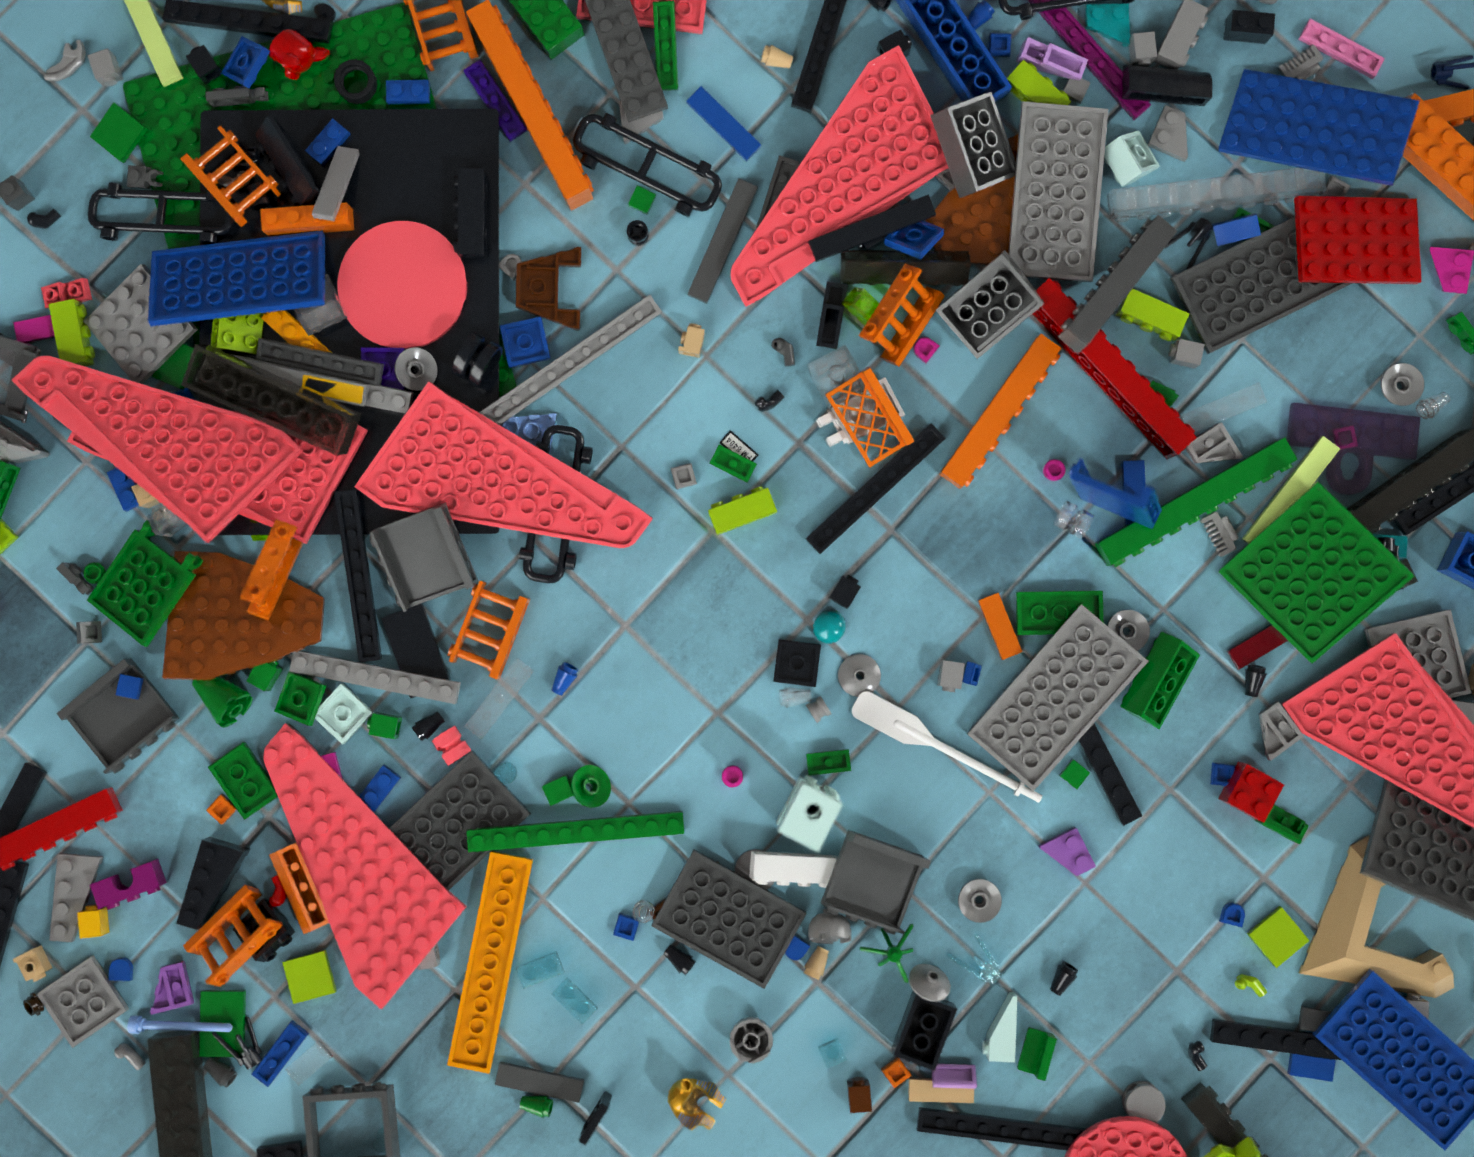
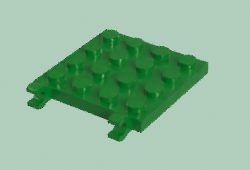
[87,520,203,647]

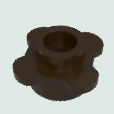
[23,993,44,1016]

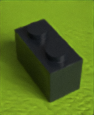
[1224,10,1275,44]

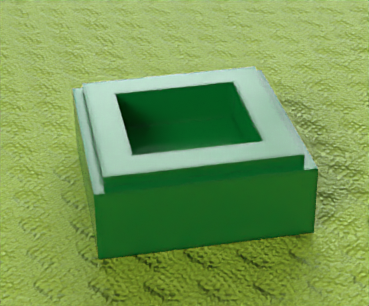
[628,185,656,215]
[1059,759,1090,789]

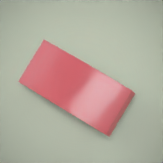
[41,278,92,309]

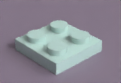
[315,683,374,744]

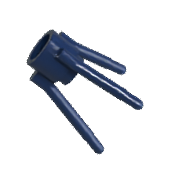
[1431,55,1474,90]

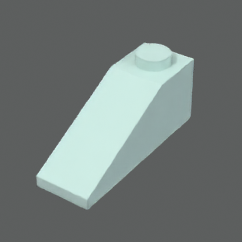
[982,992,1017,1062]

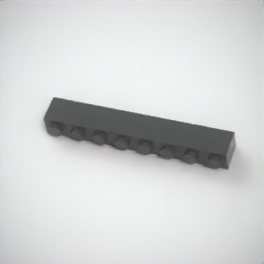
[1058,215,1177,354]

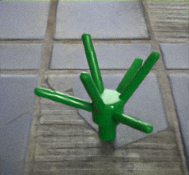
[860,924,914,983]

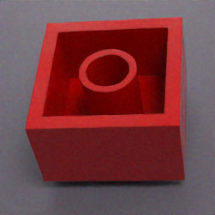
[1218,761,1284,823]

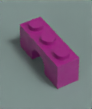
[90,859,167,910]

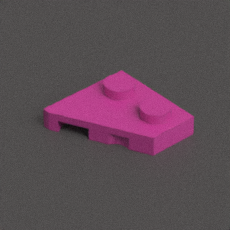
[1429,247,1474,294]

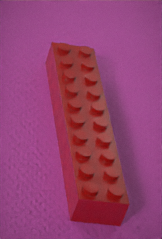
[1033,278,1197,460]

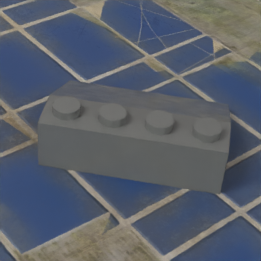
[930,92,1016,198]
[936,250,1045,359]

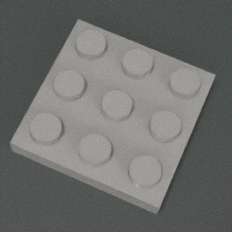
[37,955,129,1048]

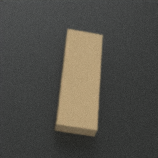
[908,1078,974,1103]

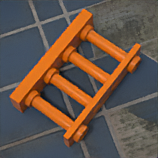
[403,0,479,71]
[180,125,281,227]
[858,263,945,367]
[240,519,303,620]
[448,580,530,679]
[183,884,283,987]

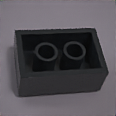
[891,991,957,1071]

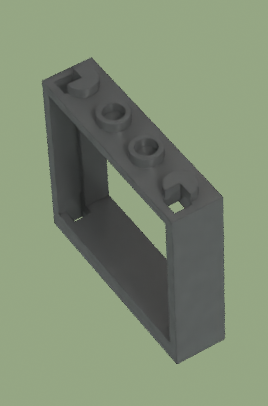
[302,1082,400,1157]

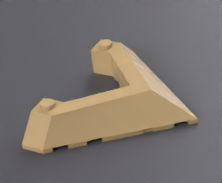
[1298,835,1454,998]

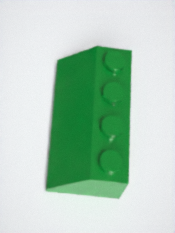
[1120,631,1200,730]

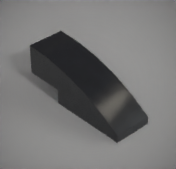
[816,281,848,349]

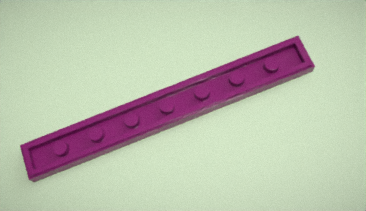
[1028,0,1152,120]

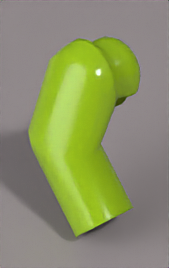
[1234,974,1267,997]

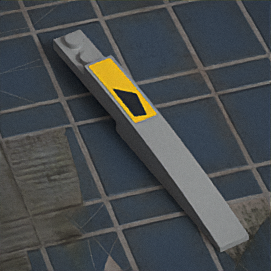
[201,349,413,414]

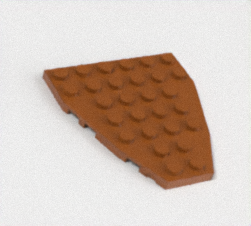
[925,134,1019,265]
[162,551,325,680]

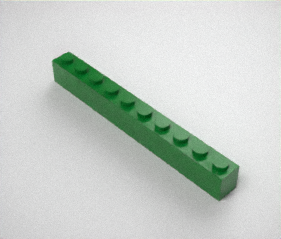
[1094,437,1298,567]

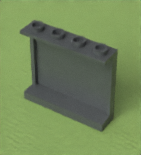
[369,502,479,612]
[56,658,179,774]
[820,829,931,935]

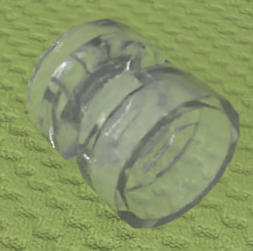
[1054,501,1094,539]

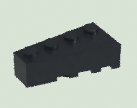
[176,837,251,930]

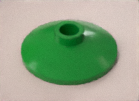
[571,765,611,808]

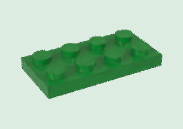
[1016,591,1104,635]

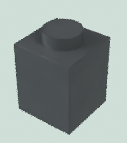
[0,175,35,211]

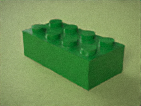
[505,0,584,60]

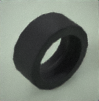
[334,59,378,104]

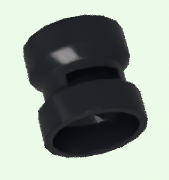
[246,182,273,211]
[627,220,649,246]

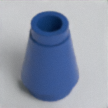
[967,0,995,30]
[551,662,578,696]

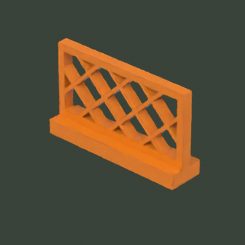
[825,367,914,468]

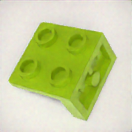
[210,313,264,354]

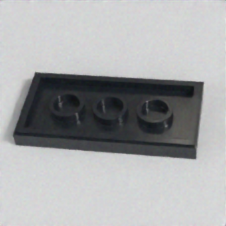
[381,603,450,699]

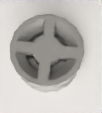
[806,696,831,723]

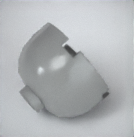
[808,909,852,944]
[730,1017,773,1063]

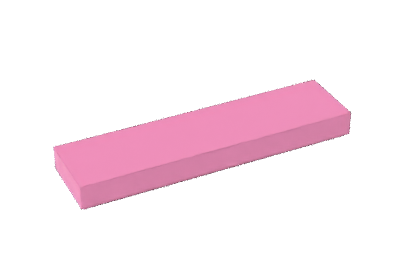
[1298,18,1385,79]

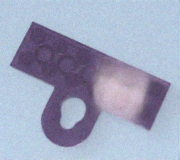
[1287,403,1421,495]

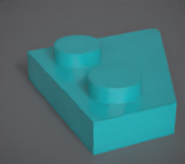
[1085,4,1130,47]

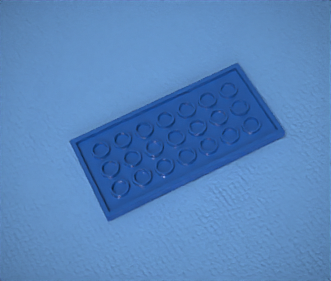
[1218,69,1420,186]
[148,230,325,326]
[1312,969,1474,1151]

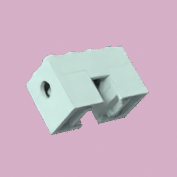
[776,775,843,852]

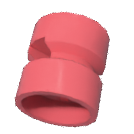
[432,726,472,766]

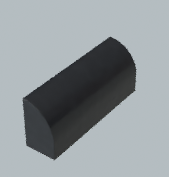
[1122,65,1212,106]

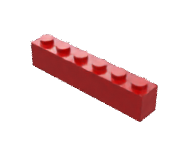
[0,788,123,871]

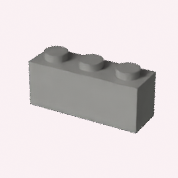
[1154,0,1209,70]

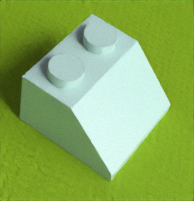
[1104,130,1160,187]

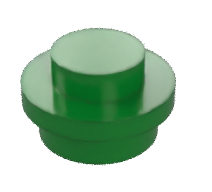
[83,562,106,584]

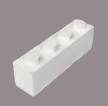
[749,851,838,888]

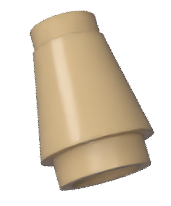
[761,45,793,69]
[803,946,829,980]

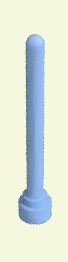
[127,1016,233,1034]

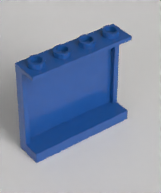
[1069,458,1162,529]

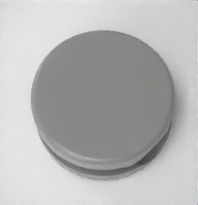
[1122,1081,1166,1123]

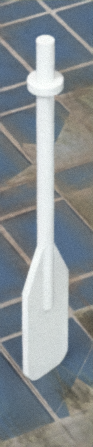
[852,691,1043,803]

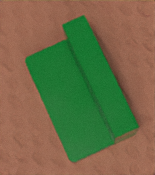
[1017,1027,1057,1081]

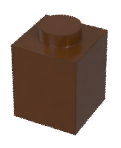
[847,1077,872,1114]

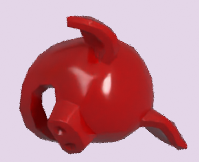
[269,29,330,80]

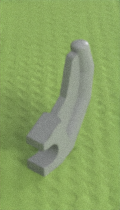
[44,40,86,81]

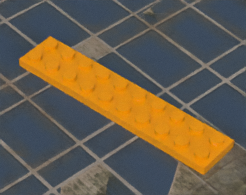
[447,851,533,1074]

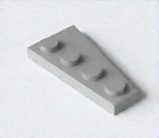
[49,853,104,942]

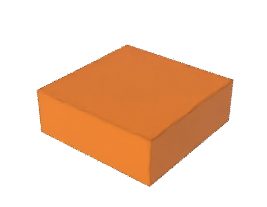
[206,794,237,825]
[881,1057,912,1088]

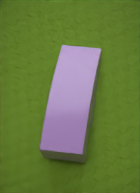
[1016,37,1088,80]

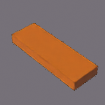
[978,593,1023,660]

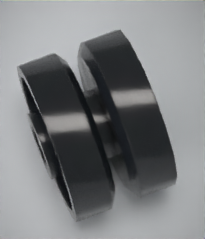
[452,332,503,389]

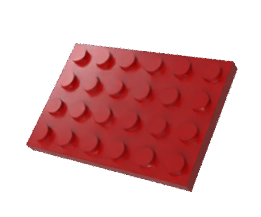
[1294,196,1422,284]

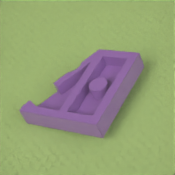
[1038,827,1096,876]
[150,961,194,1015]

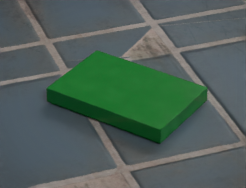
[208,742,278,820]
[199,990,246,1057]

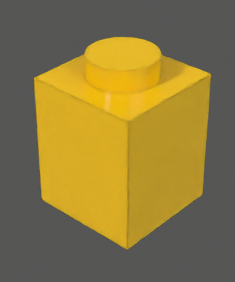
[77,904,110,939]

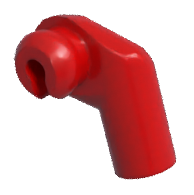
[269,875,287,907]

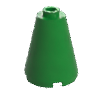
[192,676,253,728]

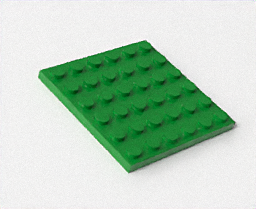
[1218,481,1414,664]

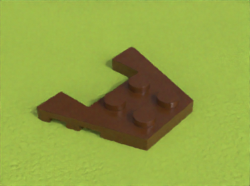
[516,247,581,331]

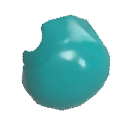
[813,610,846,644]

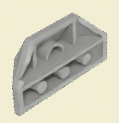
[0,421,50,464]

